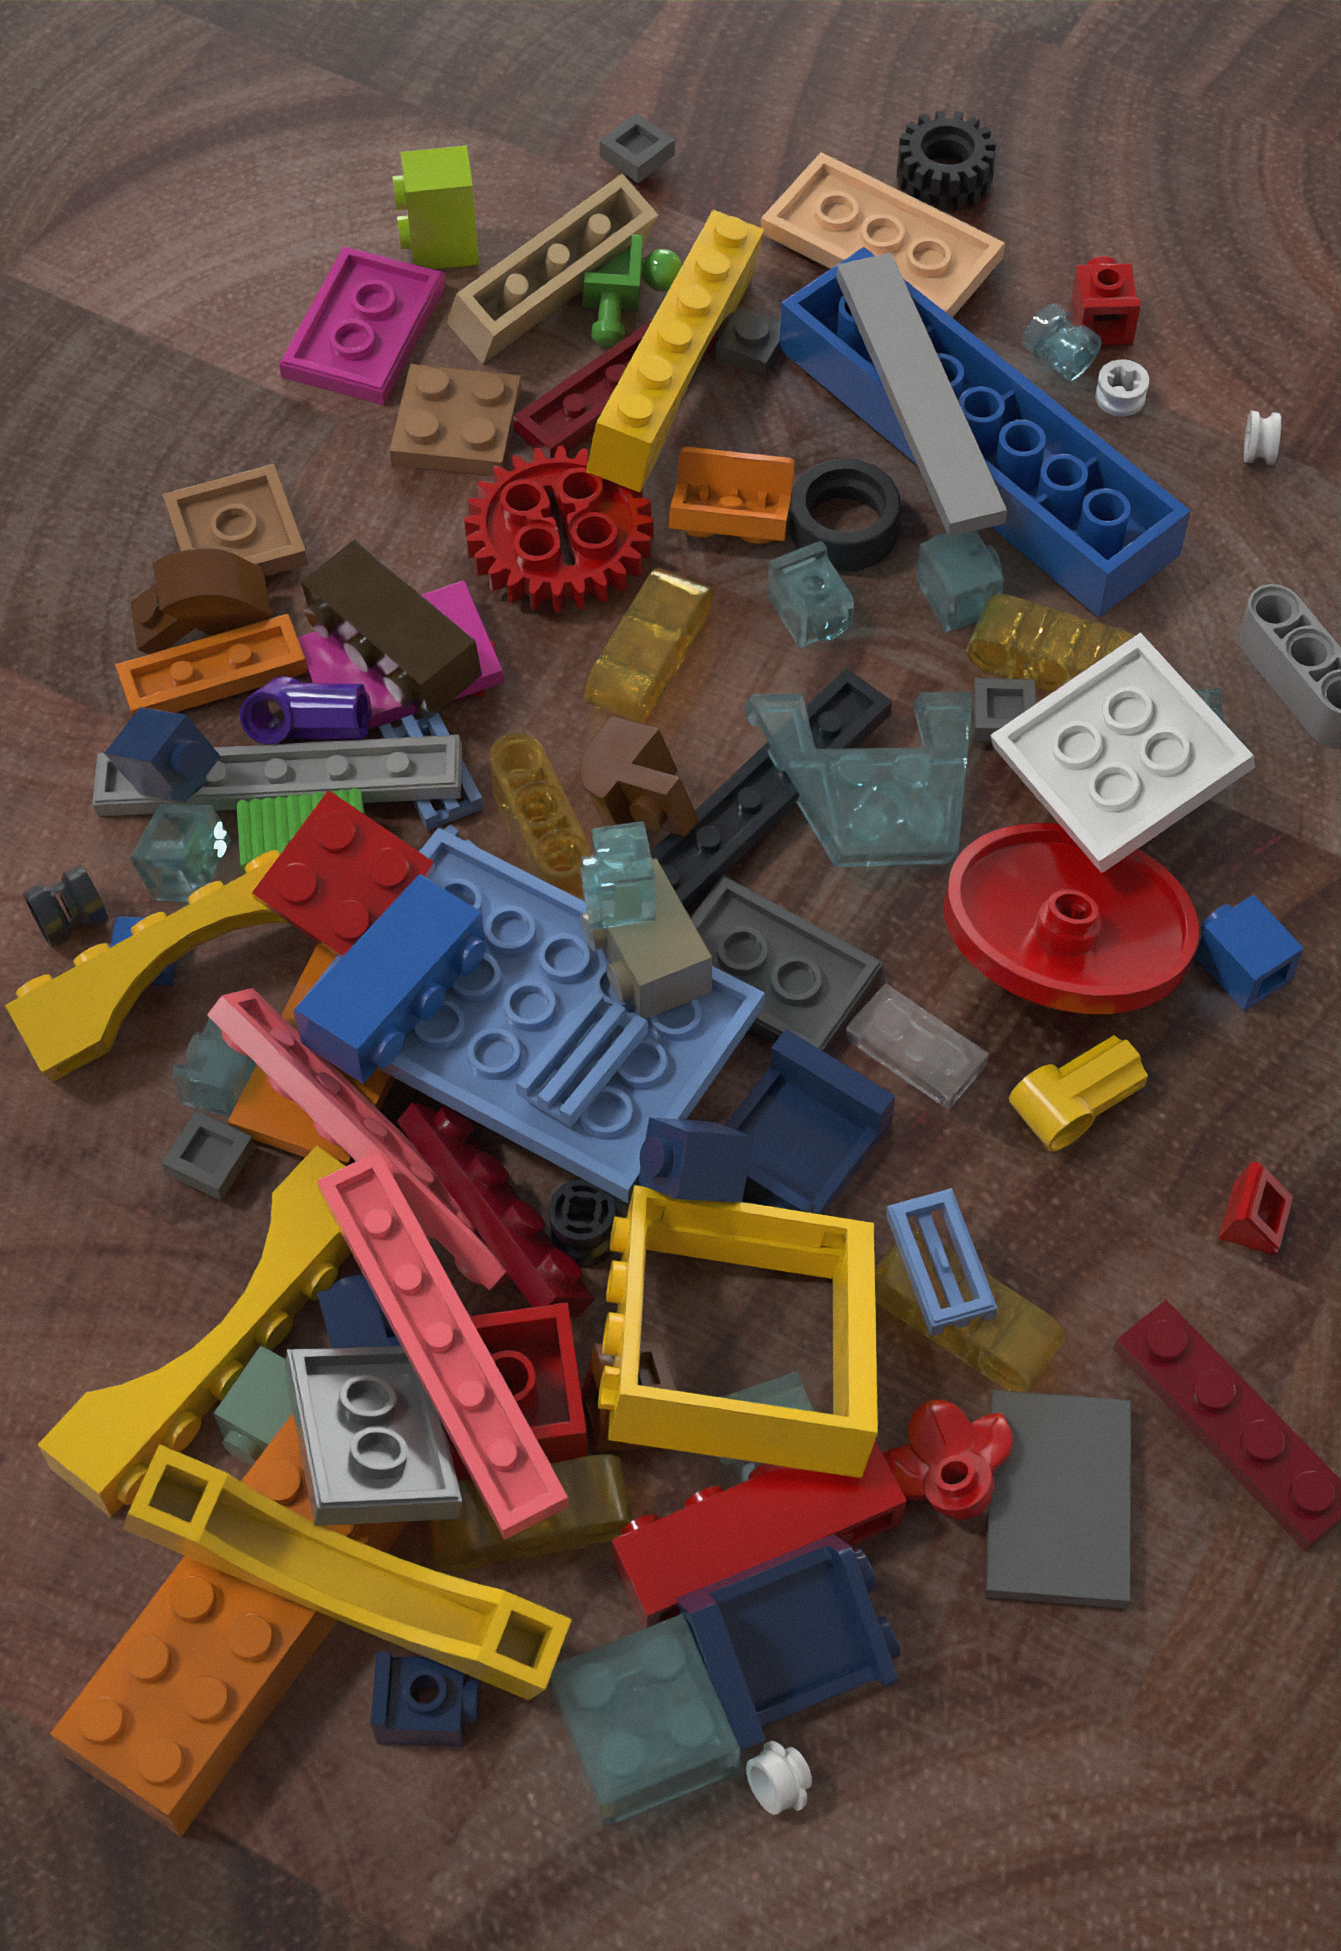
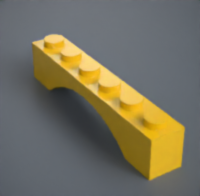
[586,210,764,492]
[5,850,289,1083]
[38,1145,352,1518]
[123,1444,572,1700]

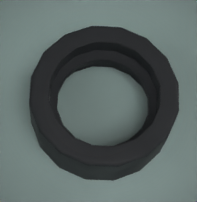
[790,459,900,572]

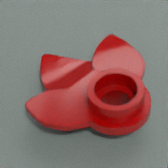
[882,1400,1013,1520]

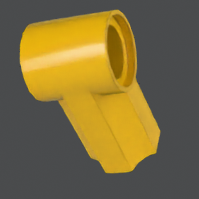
[1009,1035,1148,1152]

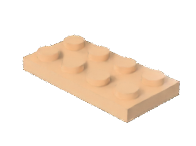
[761,152,1005,318]

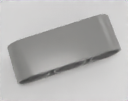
[1238,584,1341,748]

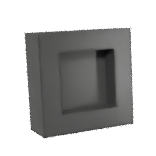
[599,113,675,183]
[715,306,782,378]
[973,678,1036,742]
[161,1110,255,1201]

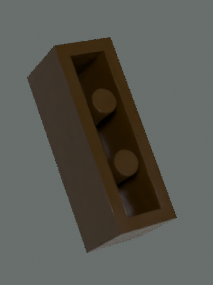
[301,539,482,719]

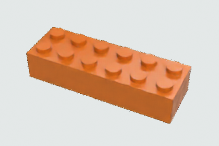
[50,1413,409,1837]

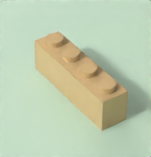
[447,174,658,365]

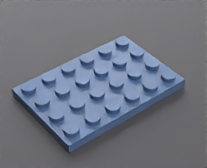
[293,828,765,1203]

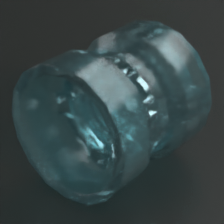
[1022,302,1102,382]

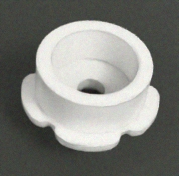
[746,1741,812,1815]

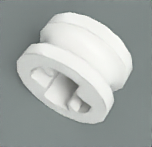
[1095,359,1149,417]
[1244,411,1281,465]

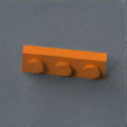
[115,614,308,717]

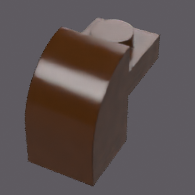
[130,548,271,655]
[580,716,699,840]

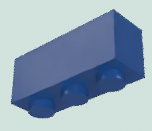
[294,874,486,1083]

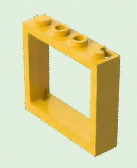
[598,1185,878,1478]

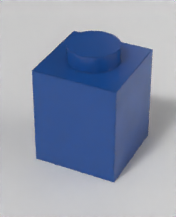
[1195,894,1304,1012]

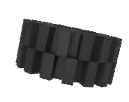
[897,110,996,212]

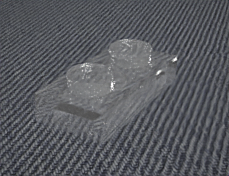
[846,983,989,1110]

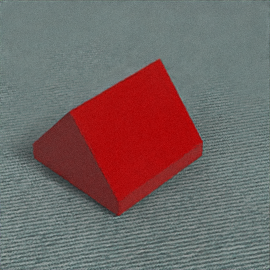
[1218,1162,1293,1254]

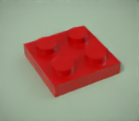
[252,790,435,958]

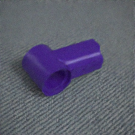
[240,676,372,745]

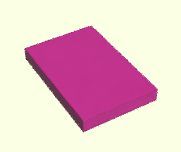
[279,246,446,405]
[297,580,505,741]

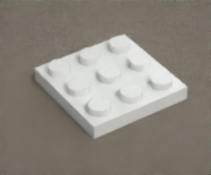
[990,633,1255,873]

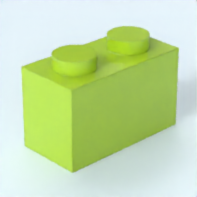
[392,145,479,270]

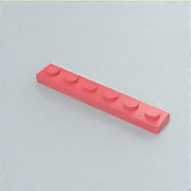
[207,988,512,1291]
[317,1151,569,1540]

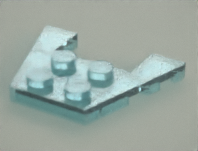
[744,691,973,867]

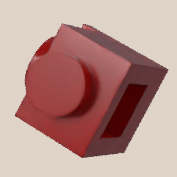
[1071,256,1141,346]

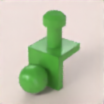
[582,234,682,348]

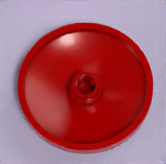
[943,823,1199,1014]

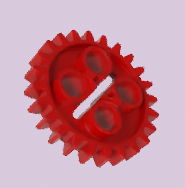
[464,446,654,612]

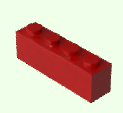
[612,1440,907,1638]

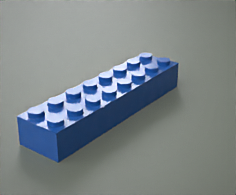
[779,247,1191,617]

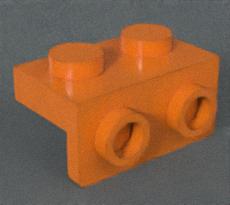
[668,446,795,544]

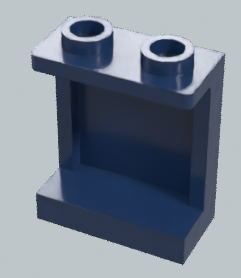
[724,1029,895,1215]
[675,1534,901,1751]

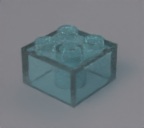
[548,1614,740,1828]

